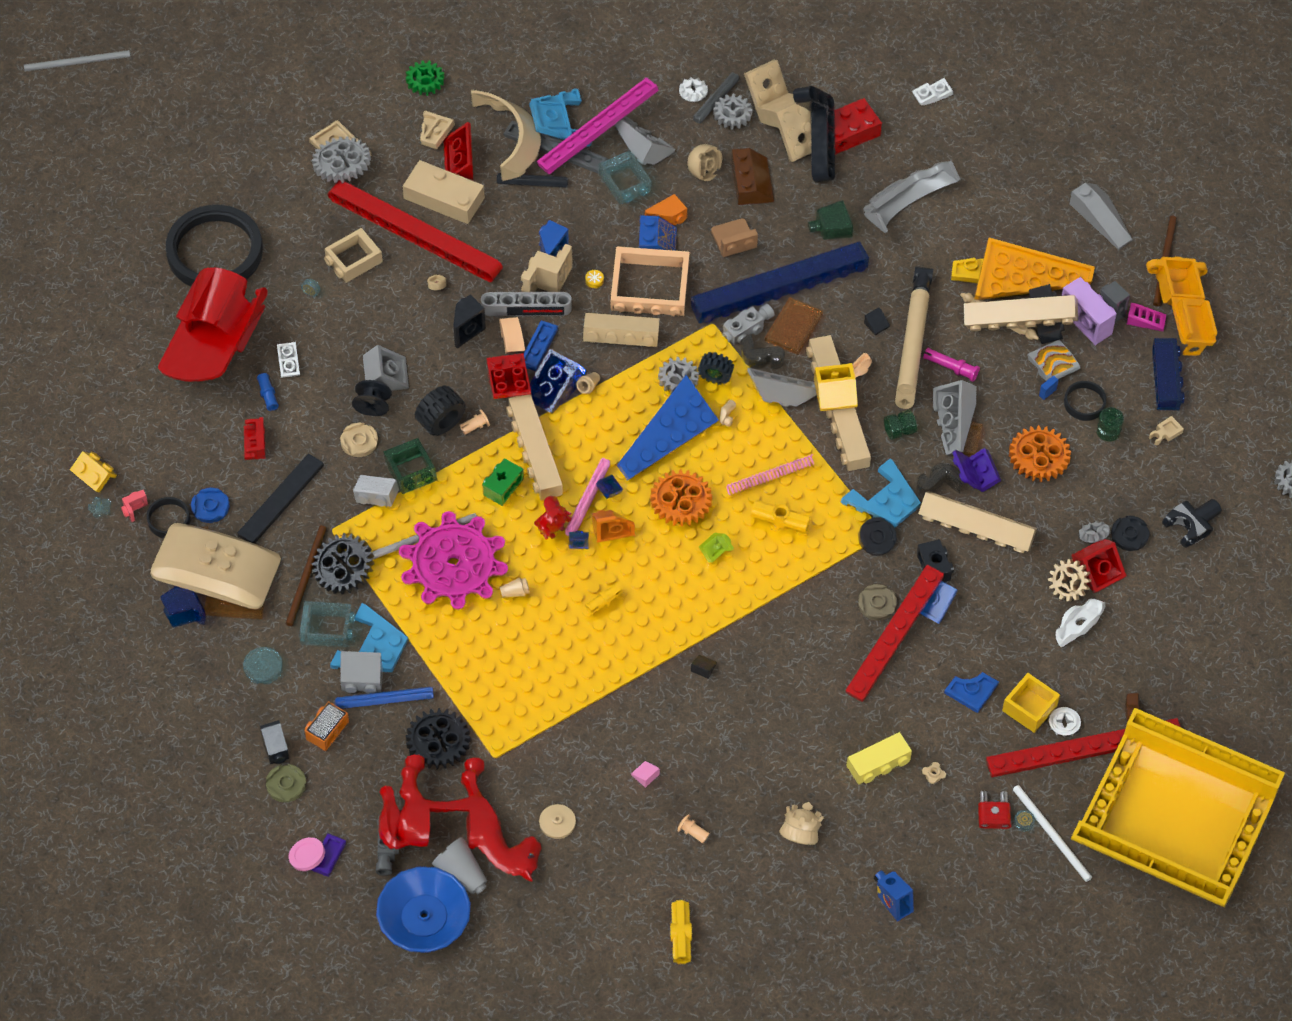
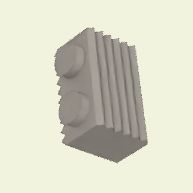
[353,475,399,507]

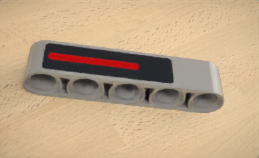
[481,292,572,316]

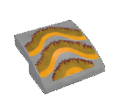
[1027,340,1080,381]

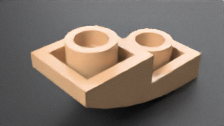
[499,317,525,354]

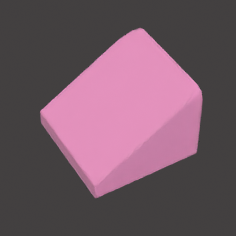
[631,761,660,788]

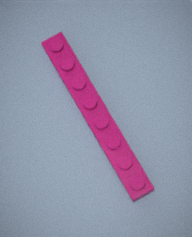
[537,77,659,174]

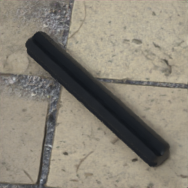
[497,173,568,187]

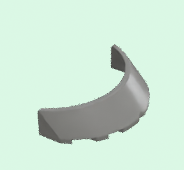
[864,161,960,233]

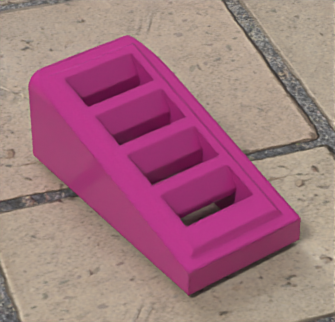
[1127,303,1166,331]

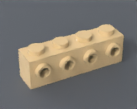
[583,313,659,347]

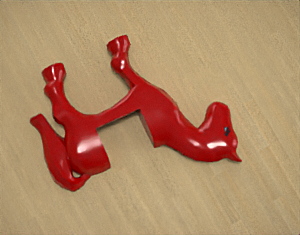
[379,754,542,882]

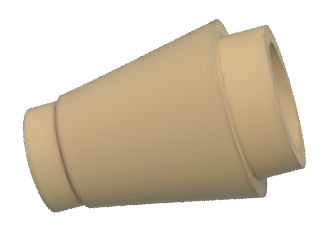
[577,372,600,394]
[500,577,530,598]

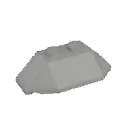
[747,367,817,407]

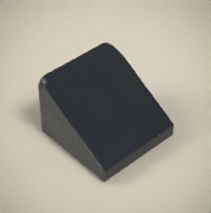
[864,307,890,335]
[691,655,717,679]

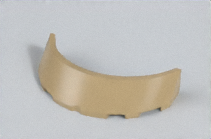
[471,90,541,181]

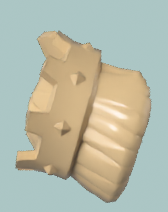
[779,802,824,845]

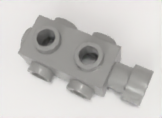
[722,304,774,345]

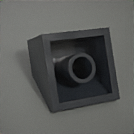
[453,294,486,349]

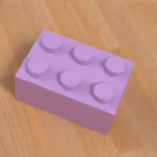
[1062,277,1116,345]

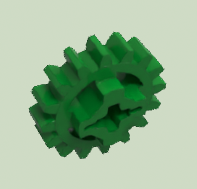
[406,60,444,95]

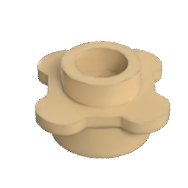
[922,762,946,784]

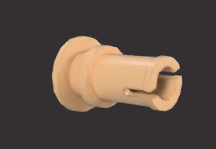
[459,410,490,435]
[677,814,710,844]

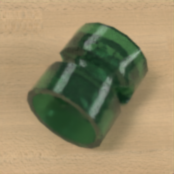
[1096,407,1124,442]
[883,409,917,440]

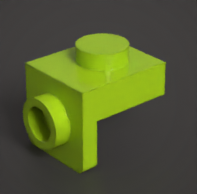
[699,533,734,563]

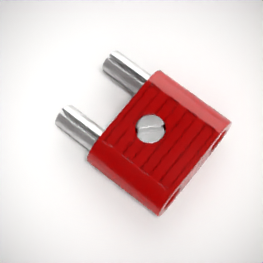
[978,791,1011,829]

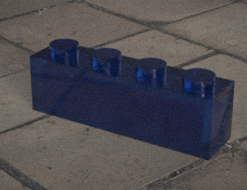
[1152,338,1185,410]

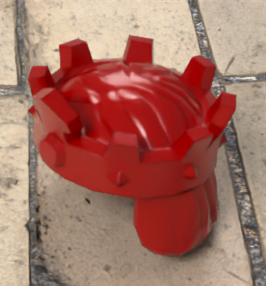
[534,495,572,540]

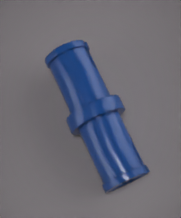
[257,373,279,411]

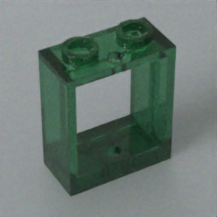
[383,438,438,494]

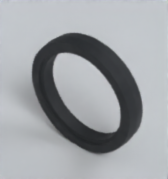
[166,205,263,287]

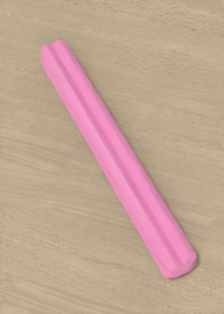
[565,458,610,537]

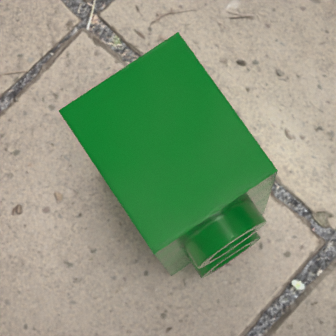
[482,458,524,506]

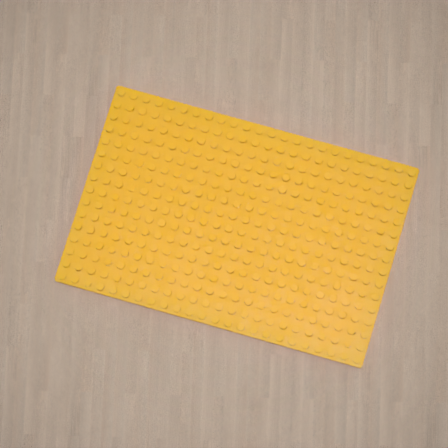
[332,324,872,758]

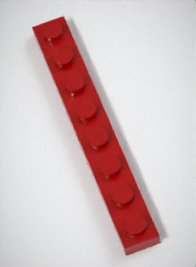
[845,565,944,702]

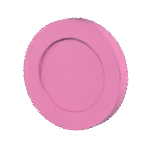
[289,838,325,871]

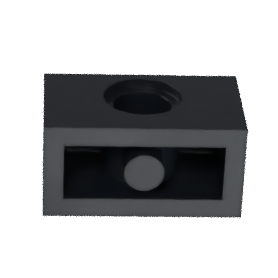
[917,539,954,582]

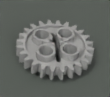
[312,136,371,183]

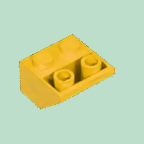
[814,363,858,411]

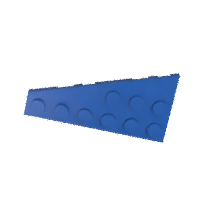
[617,375,719,481]

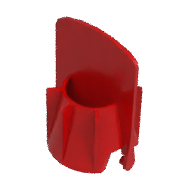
[158,267,268,382]

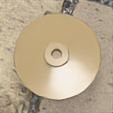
[539,804,576,839]

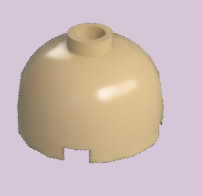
[688,144,722,181]

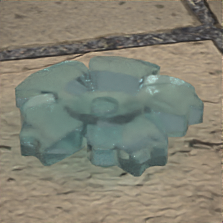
[88,496,111,518]

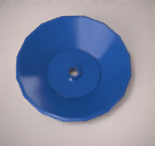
[376,867,471,953]

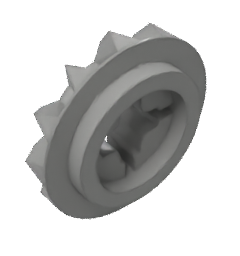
[1079,521,1110,543]

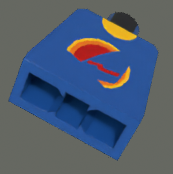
[874,871,914,921]

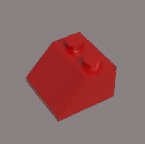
[1071,539,1126,593]

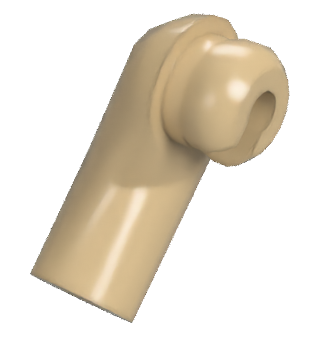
[720,400,736,427]

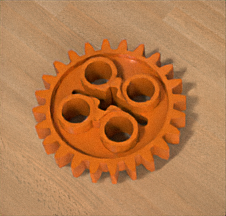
[1009,425,1071,482]
[650,469,712,527]

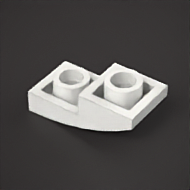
[912,78,953,105]
[277,342,300,378]

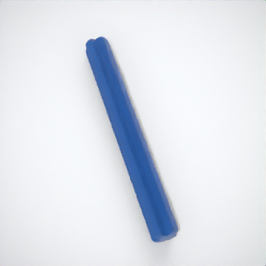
[335,687,434,709]

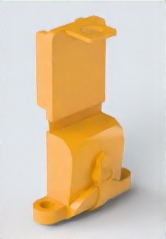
[1146,256,1217,356]

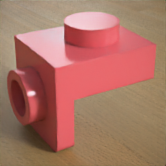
[121,490,148,522]

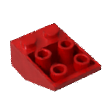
[486,353,531,399]

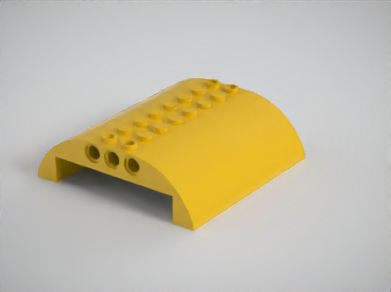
[1071,708,1285,907]

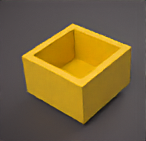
[1002,673,1060,733]

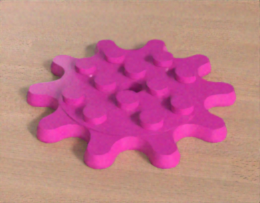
[399,511,508,610]

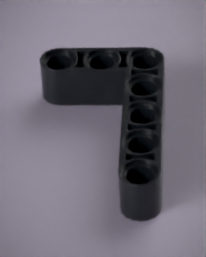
[793,86,835,183]

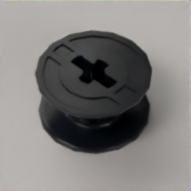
[352,380,392,416]

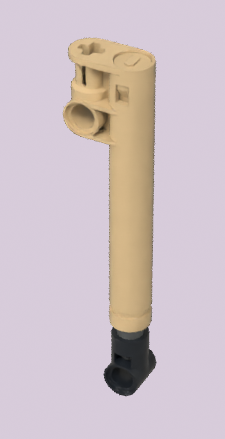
[895,266,933,409]

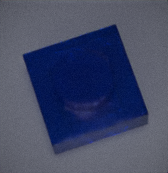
[596,475,623,499]
[569,531,589,549]

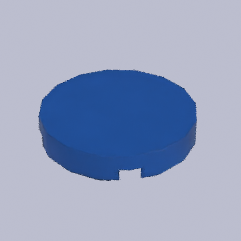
[191,488,230,523]

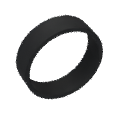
[1064,381,1106,421]
[147,497,190,538]

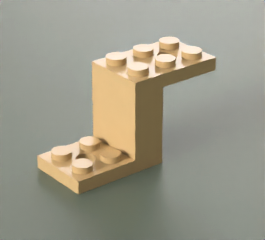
[744,60,811,162]

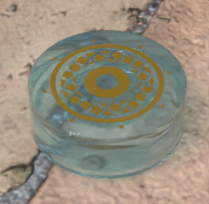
[301,279,320,297]
[1014,810,1035,831]

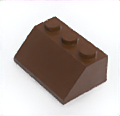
[731,148,774,205]

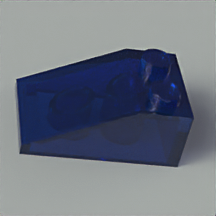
[530,349,587,414]

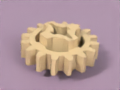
[1048,559,1091,601]

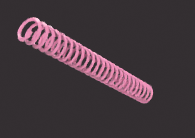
[727,454,814,495]

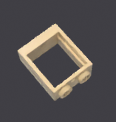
[324,228,383,283]

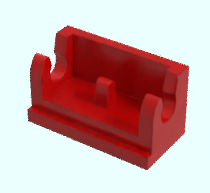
[244,417,266,460]

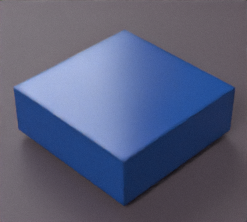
[1039,376,1059,400]

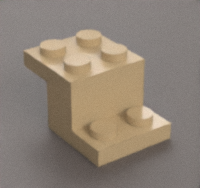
[521,244,572,292]

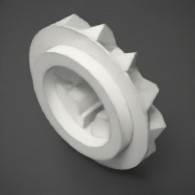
[679,77,708,102]
[1048,707,1081,737]

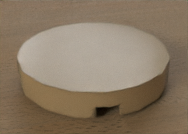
[340,422,378,457]

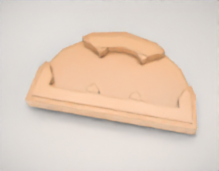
[853,353,872,378]

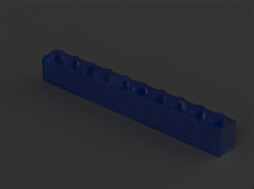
[691,241,869,324]

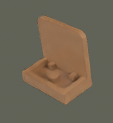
[711,219,758,257]

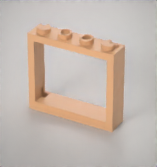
[611,246,690,317]

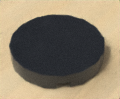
[1111,515,1150,551]
[858,517,897,556]

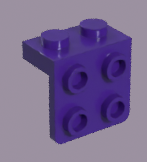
[952,448,1001,492]

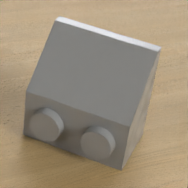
[363,345,409,390]
[340,651,383,694]

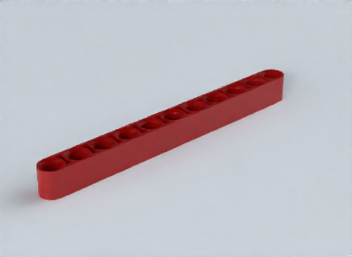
[328,180,503,282]

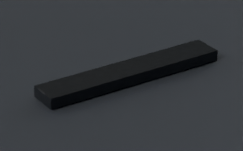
[237,453,324,544]

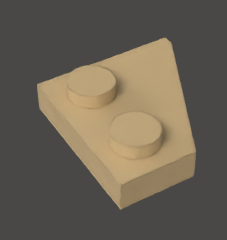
[420,111,455,149]

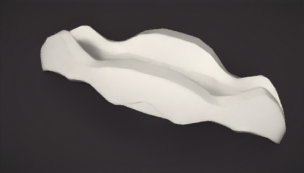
[1056,599,1105,647]

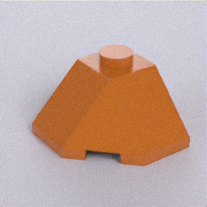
[592,510,635,543]

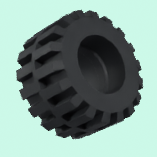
[415,385,466,436]

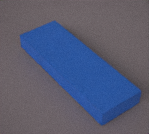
[524,320,558,371]

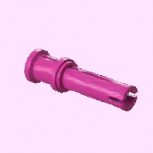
[923,347,980,382]

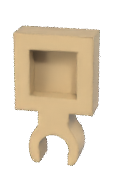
[1149,416,1184,445]

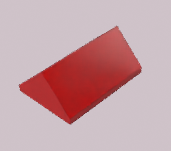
[444,122,473,181]

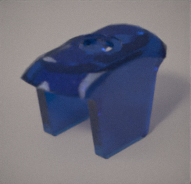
[160,586,206,628]

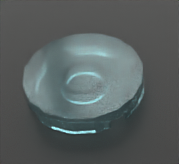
[243,647,283,684]

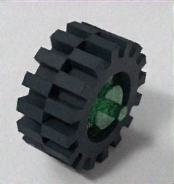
[698,352,734,385]

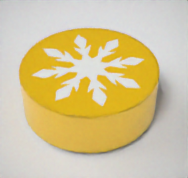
[585,270,604,288]

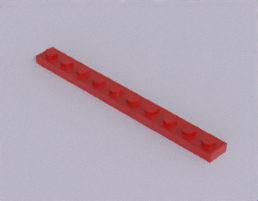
[986,718,1181,778]

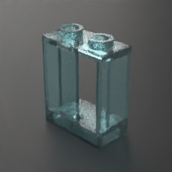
[599,150,651,205]
[299,601,355,648]

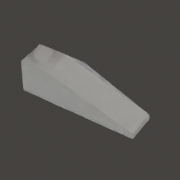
[614,116,676,165]
[1070,183,1132,250]
[933,380,976,456]

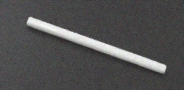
[1013,785,1092,882]

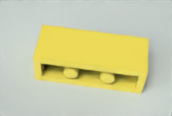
[847,732,912,785]

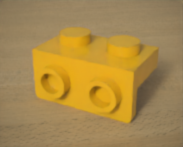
[70,451,117,492]

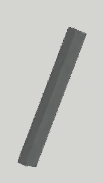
[504,121,608,174]

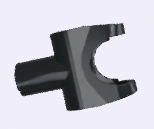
[1162,499,1222,548]

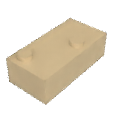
[403,160,485,224]

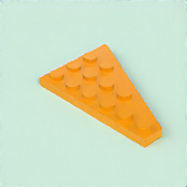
[974,238,1095,300]

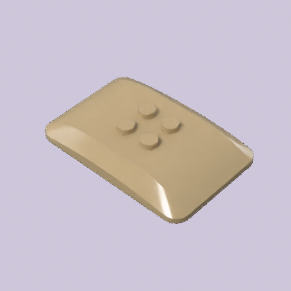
[150,523,281,609]

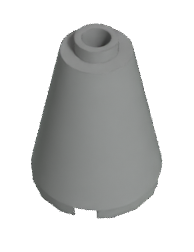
[432,838,487,894]

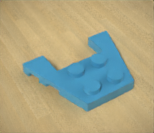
[530,89,592,147]
[841,459,921,528]
[330,603,408,672]

